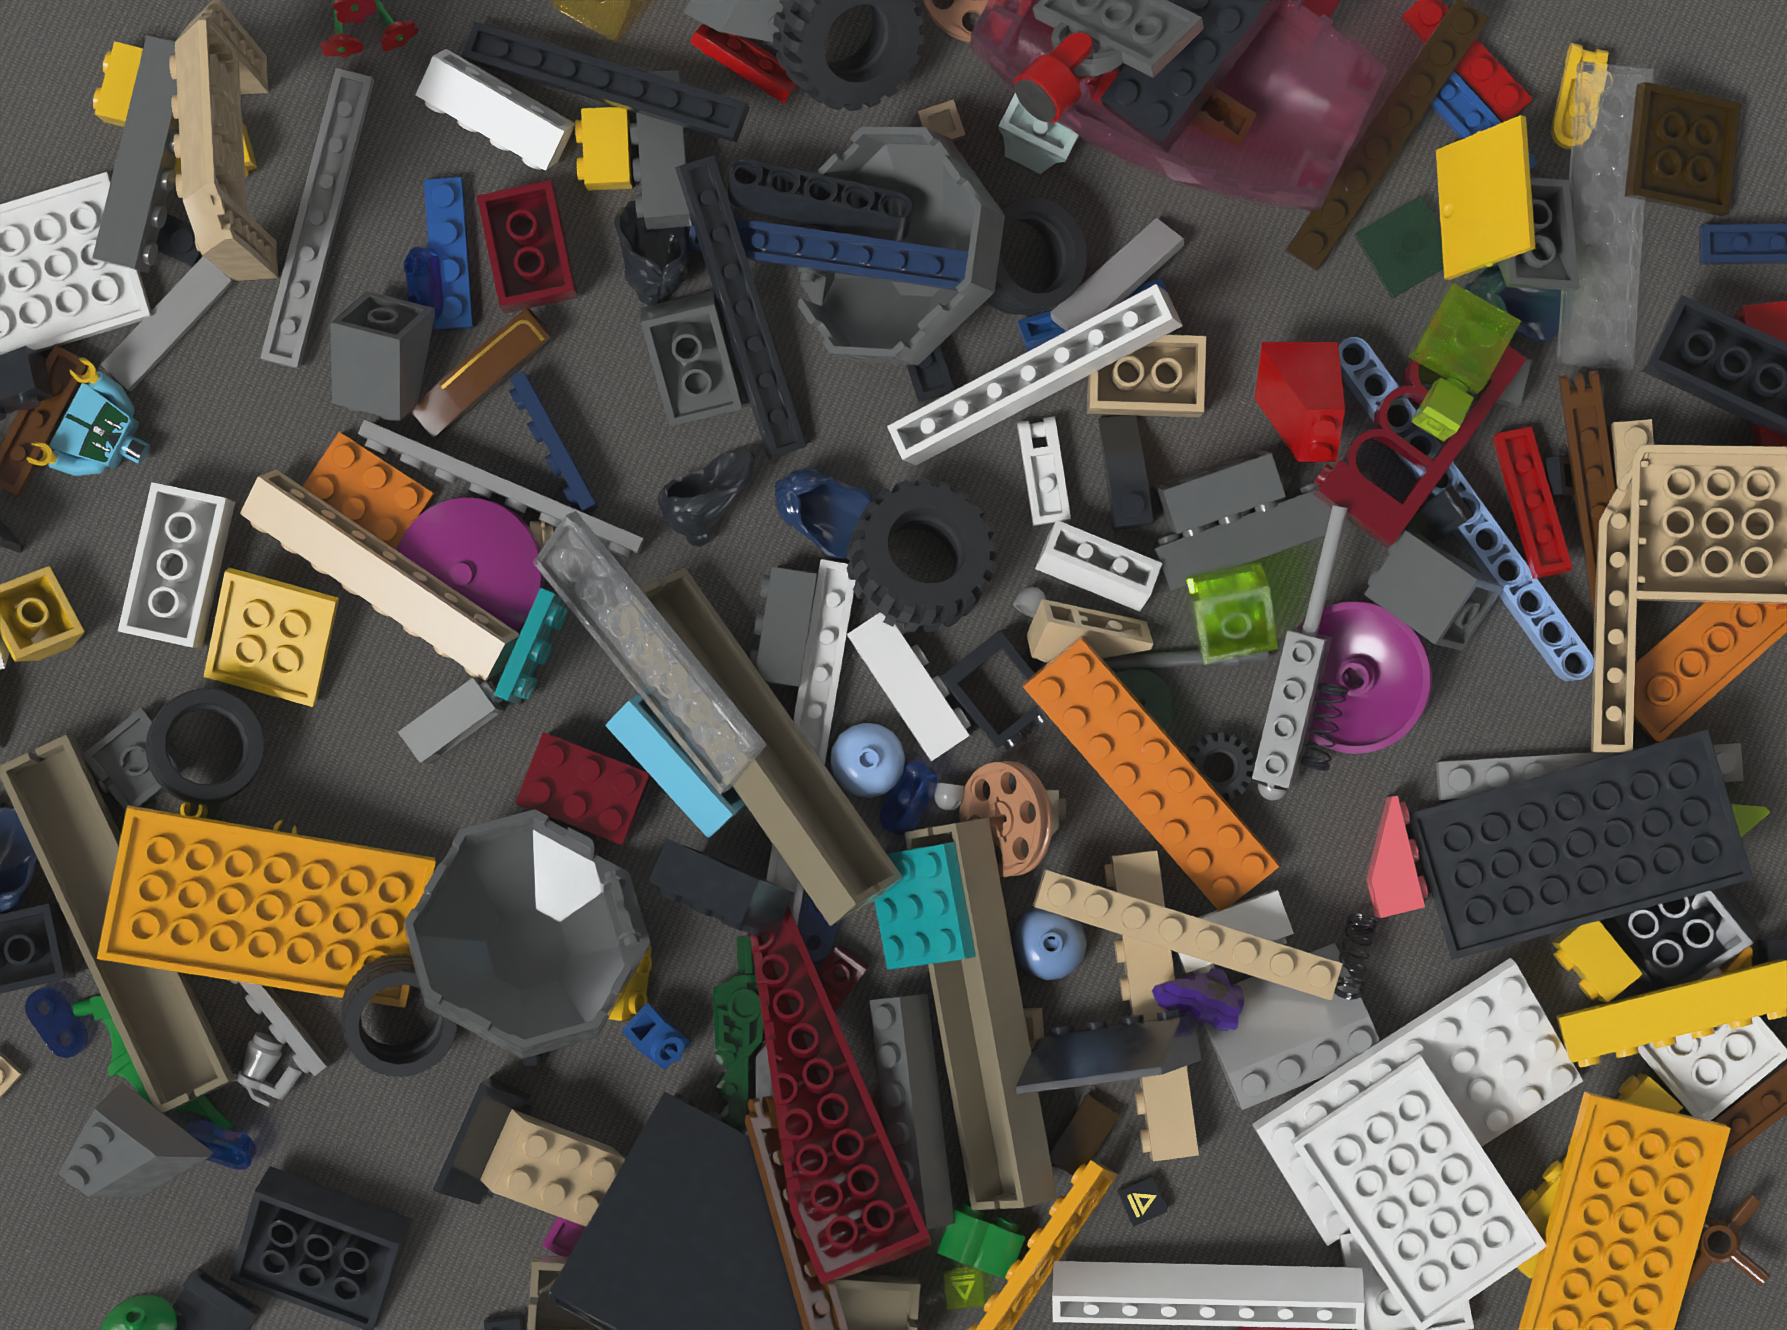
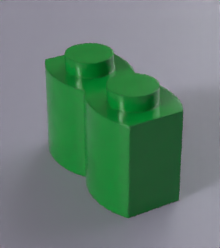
[936,1203,1025,1279]

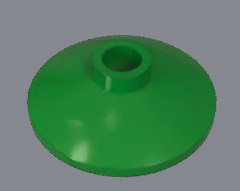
[101,1295,177,1330]

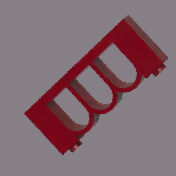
[1313,305,1527,548]

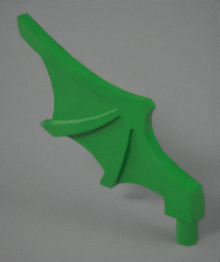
[72,994,234,1130]

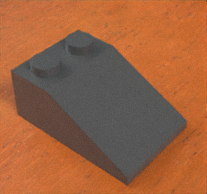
[1497,178,1580,291]
[640,290,742,427]

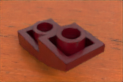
[817,943,869,1013]

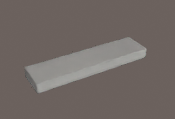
[1050,218,1184,331]
[101,256,234,392]

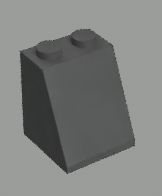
[331,291,435,421]
[1364,530,1504,651]

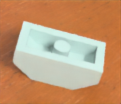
[998,93,1083,174]

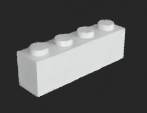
[416,49,575,171]
[847,613,971,761]

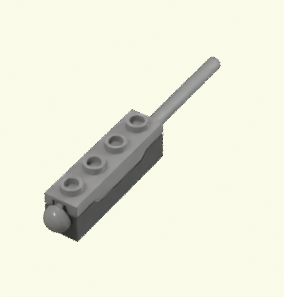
[1252,505,1348,801]

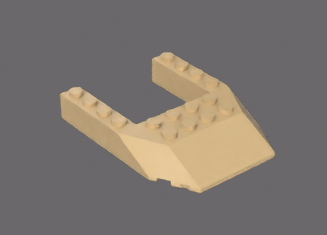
[169,0,278,281]
[1591,445,1787,753]

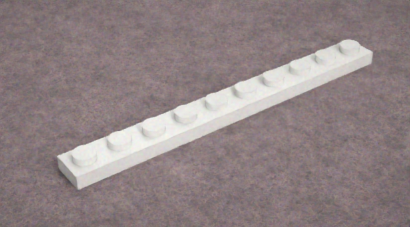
[766,559,856,925]

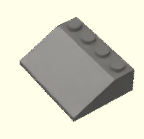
[1204,943,1380,1110]

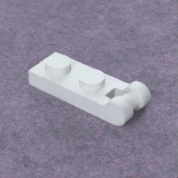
[1017,416,1071,526]

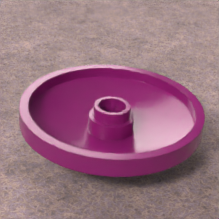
[397,498,545,633]
[1280,601,1433,754]

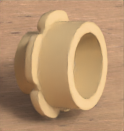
[530,520,554,555]

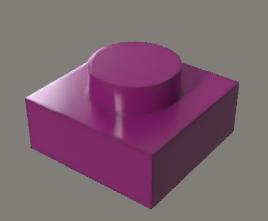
[542,1217,586,1257]

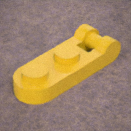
[1551,43,1609,149]

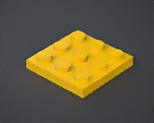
[203,567,339,707]

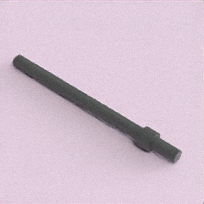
[1041,643,1269,671]

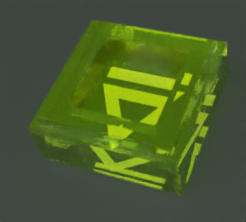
[943,1267,985,1310]

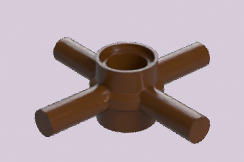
[1686,1194,1770,1291]

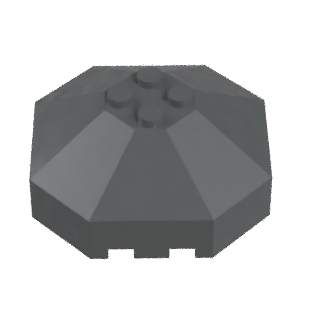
[797,126,1005,365]
[404,809,651,1059]

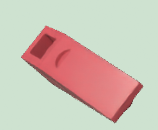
[1366,796,1428,918]

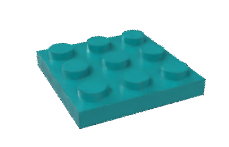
[494,588,568,705]
[875,842,976,970]

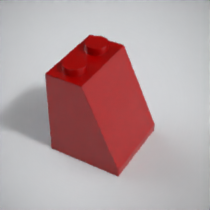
[1254,342,1345,462]

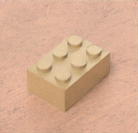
[1087,335,1206,417]
[480,1109,625,1227]

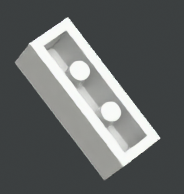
[1035,520,1162,612]
[1176,889,1294,975]

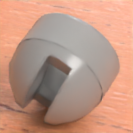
[1013,587,1046,618]
[934,783,965,810]

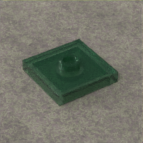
[1354,196,1444,300]

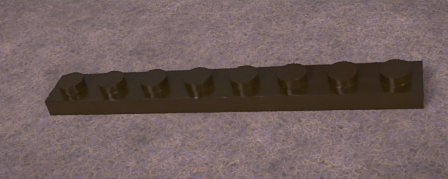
[1285,0,1489,272]

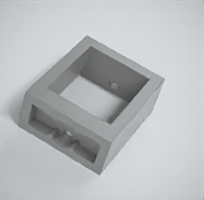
[398,678,504,764]

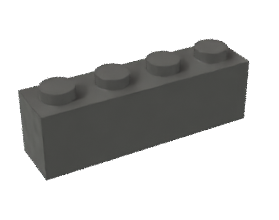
[630,70,692,230]

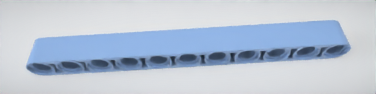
[1338,337,1594,681]

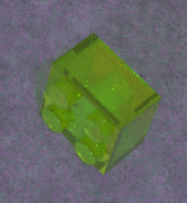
[1408,283,1521,394]
[1186,562,1278,665]

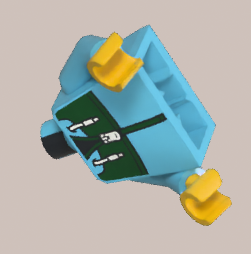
[27,357,150,476]

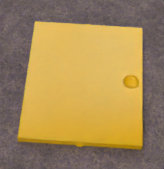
[1436,115,1536,280]

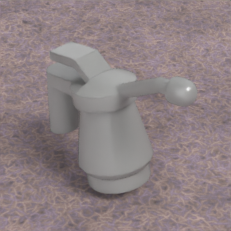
[233,1032,303,1107]

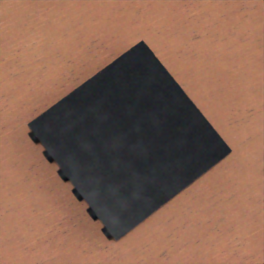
[549,1092,803,1330]

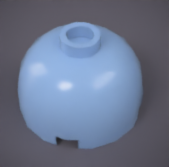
[830,723,905,798]

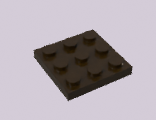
[1624,82,1741,216]

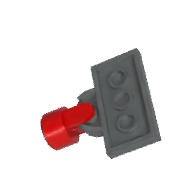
[1014,0,1204,123]

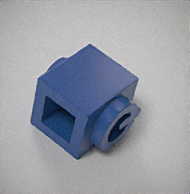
[621,1003,691,1070]

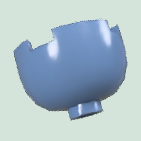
[1011,907,1087,981]

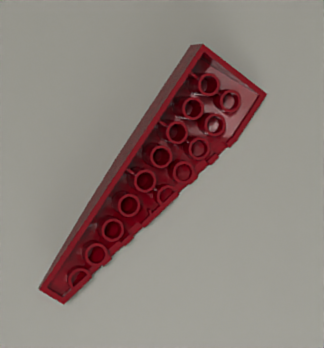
[750,906,931,1285]

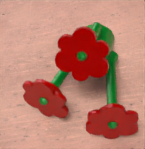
[320,0,418,57]

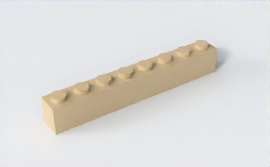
[240,469,520,681]
[1104,850,1199,1161]
[1033,869,1343,1001]

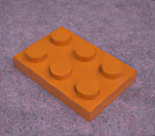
[302,432,435,551]

